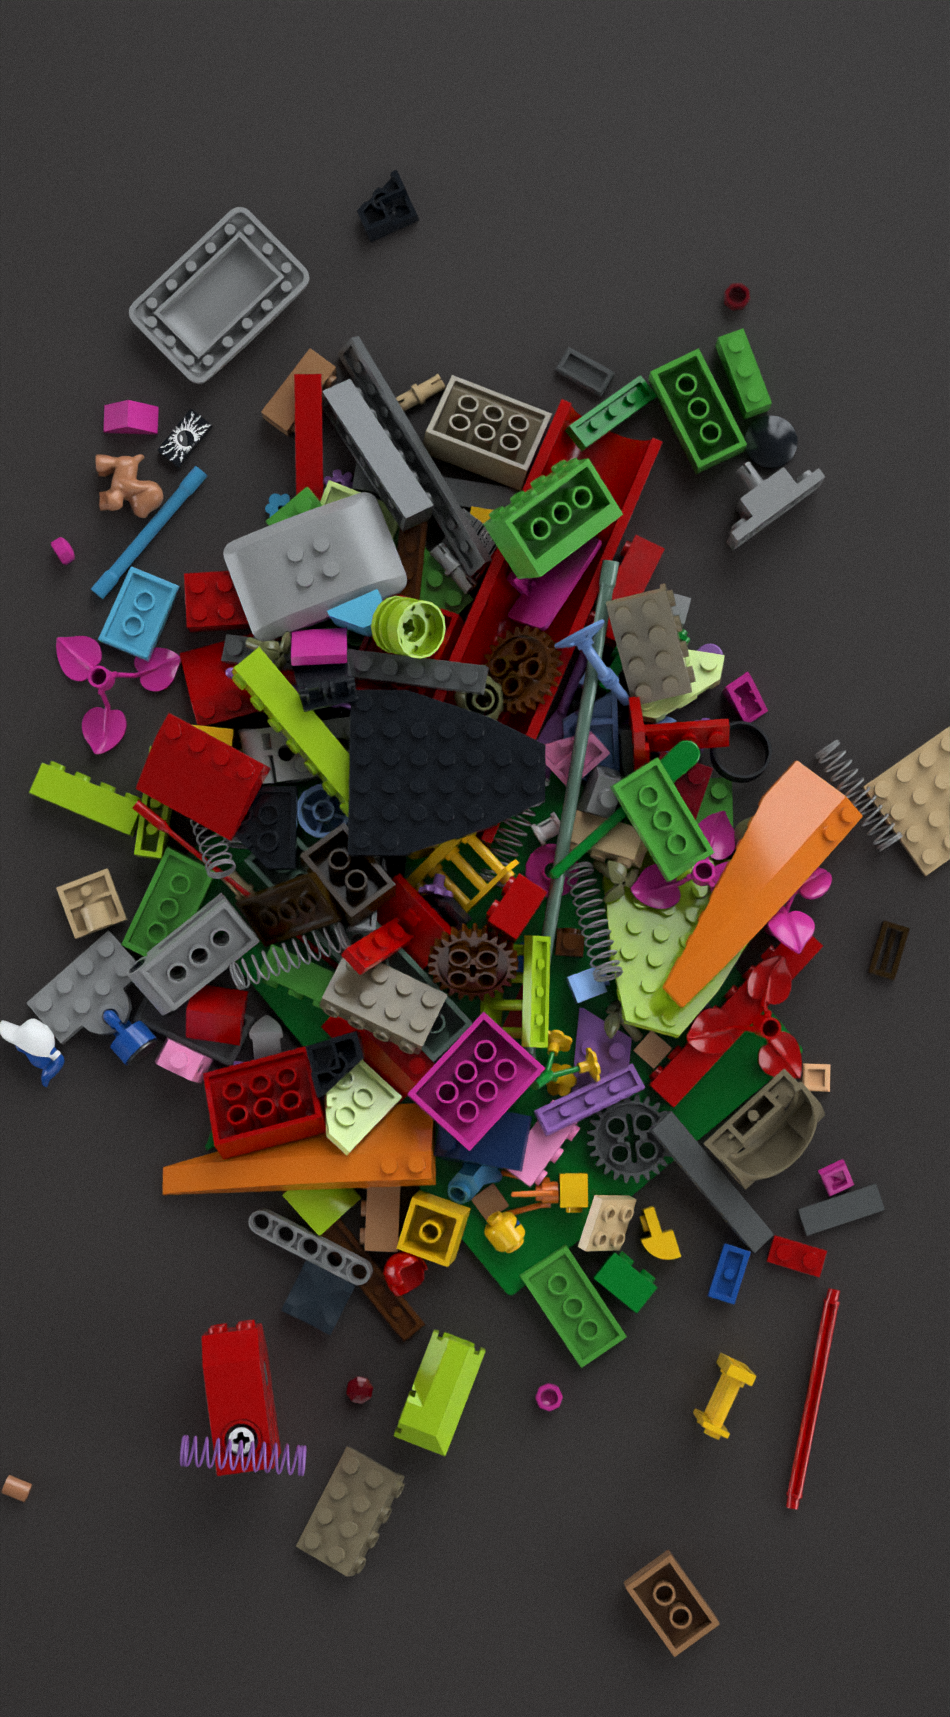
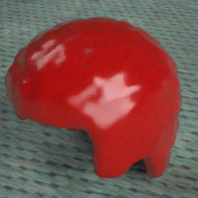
[383,1251,428,1297]

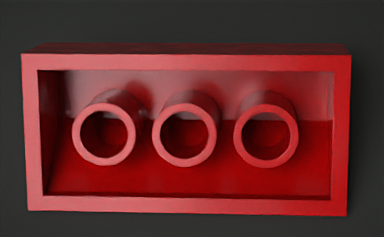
[321,1016,435,1104]

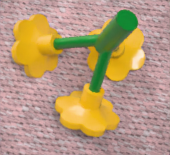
[530,1030,601,1096]

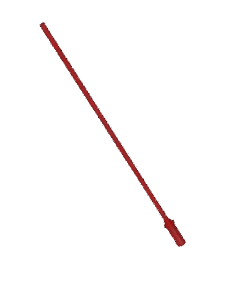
[132,800,338,969]

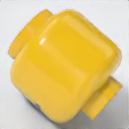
[484,1211,525,1253]

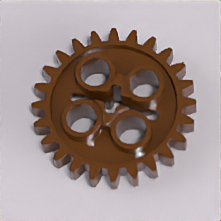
[482,626,563,715]
[428,923,518,1001]

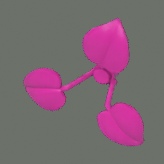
[56,636,181,755]
[631,811,736,909]
[712,861,832,954]

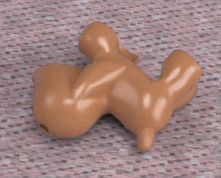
[96,454,163,518]

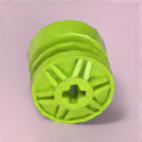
[371,596,446,659]

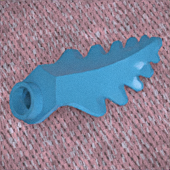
[448,1163,503,1204]

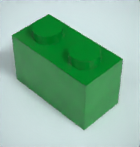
[593,1251,658,1313]

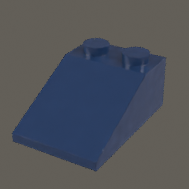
[434,1112,532,1172]

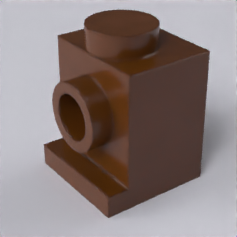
[554,928,585,958]

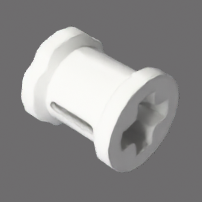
[531,812,560,846]

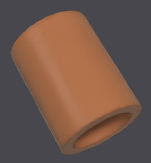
[1,1475,32,1503]

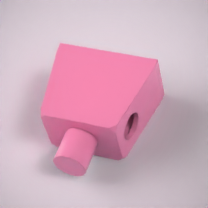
[155,1037,214,1084]

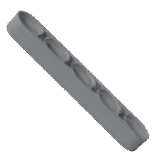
[248,1208,373,1285]

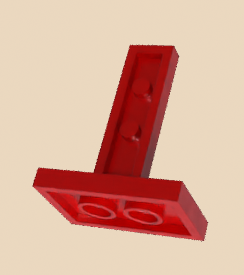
[628,697,730,771]
[341,874,451,975]

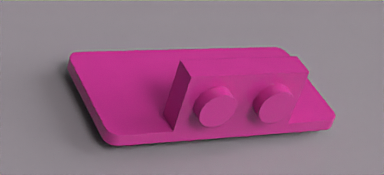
[506,537,602,631]

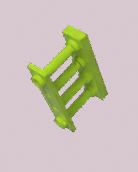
[480,935,551,1048]

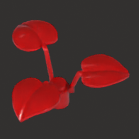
[686,956,802,1079]

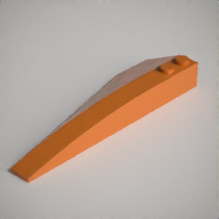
[662,760,863,1008]
[163,1103,436,1195]

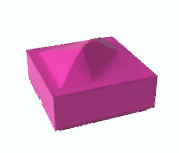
[818,1159,854,1196]

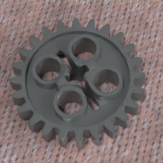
[587,1094,671,1183]

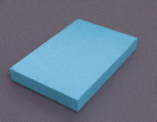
[98,566,181,662]

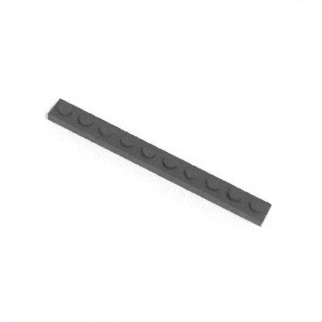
[337,336,492,577]
[221,634,489,695]

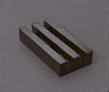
[867,920,910,981]

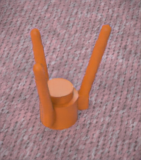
[501,1170,559,1215]

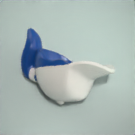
[0,1019,65,1087]

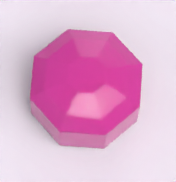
[50,537,75,565]
[535,1383,563,1411]

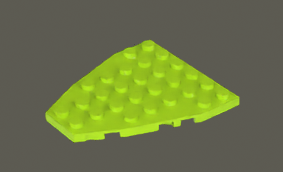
[602,850,749,1038]

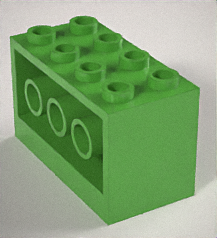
[483,458,623,579]

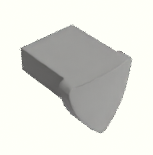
[249,1015,283,1060]

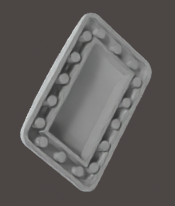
[129,207,310,384]
[223,492,407,642]

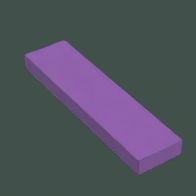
[534,1063,645,1137]

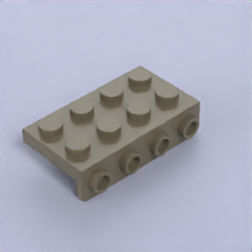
[606,583,696,704]
[319,957,448,1054]
[296,1447,405,1577]

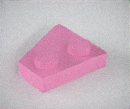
[545,731,610,785]

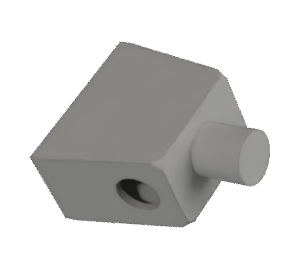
[576,764,623,818]

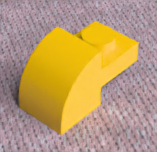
[639,1206,681,1260]

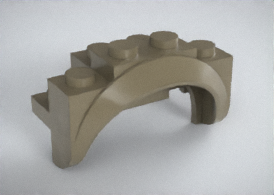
[704,1069,825,1190]

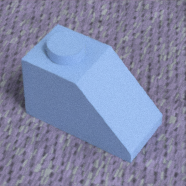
[566,968,610,1004]

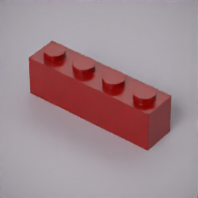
[585,535,665,649]

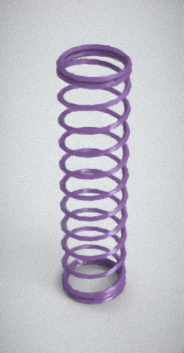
[180,1435,307,1477]

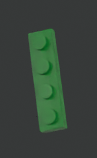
[565,375,657,452]

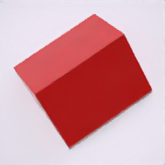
[186,985,249,1046]

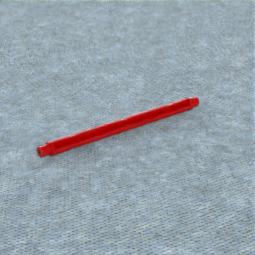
[786,1288,840,1510]

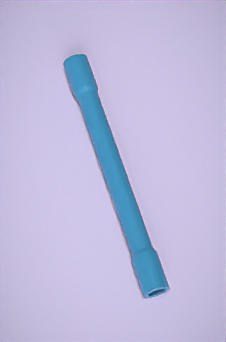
[91,466,207,599]

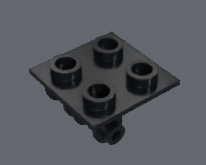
[292,659,358,712]

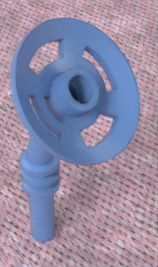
[554,619,630,706]

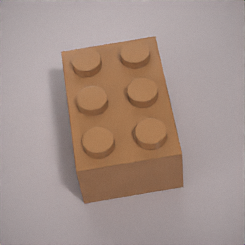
[624,1549,720,1657]

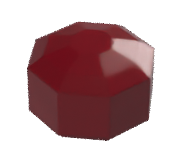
[724,283,750,311]
[346,1376,373,1404]

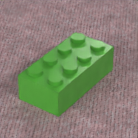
[648,348,747,474]

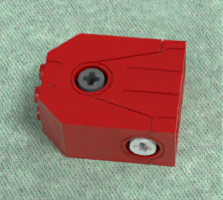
[202,1319,281,1476]

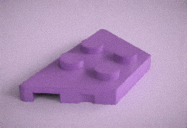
[571,1008,632,1093]

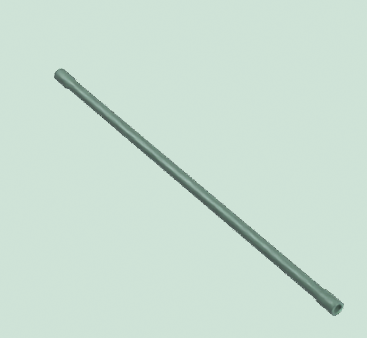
[523,560,619,1059]

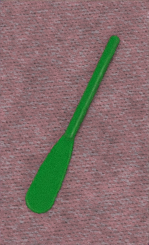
[549,740,700,879]

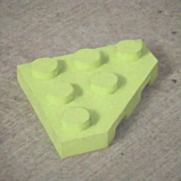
[641,650,725,723]
[324,1060,402,1155]

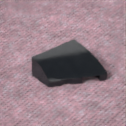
[357,169,419,242]
[305,1031,365,1098]

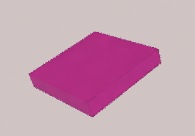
[291,628,347,666]

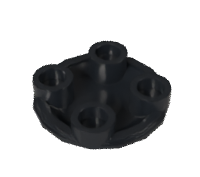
[745,415,798,470]

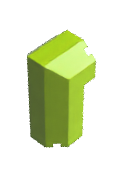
[393,1329,486,1456]

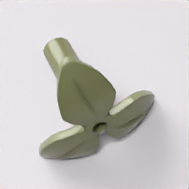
[245,631,292,671]
[593,860,639,902]
[604,999,643,1042]

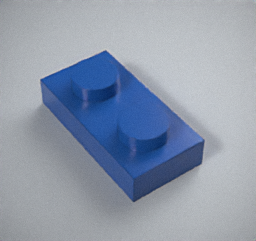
[707,1243,751,1304]

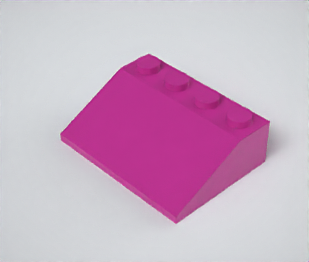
[408,1012,545,1151]

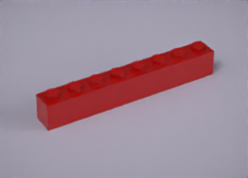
[648,936,823,1107]

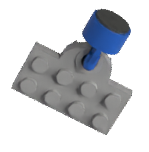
[27,930,157,1066]

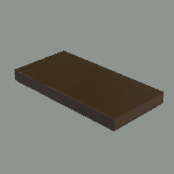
[235,871,345,947]

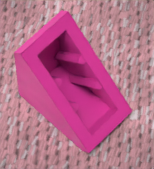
[103,400,159,435]
[722,672,768,723]

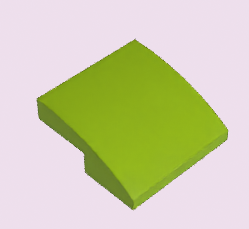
[282,1188,362,1236]

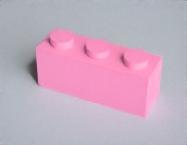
[505,1100,580,1188]

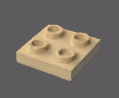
[56,868,128,939]
[578,1195,637,1251]

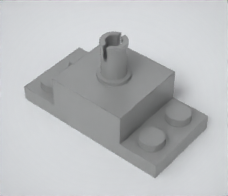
[726,461,825,551]

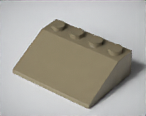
[423,375,552,491]

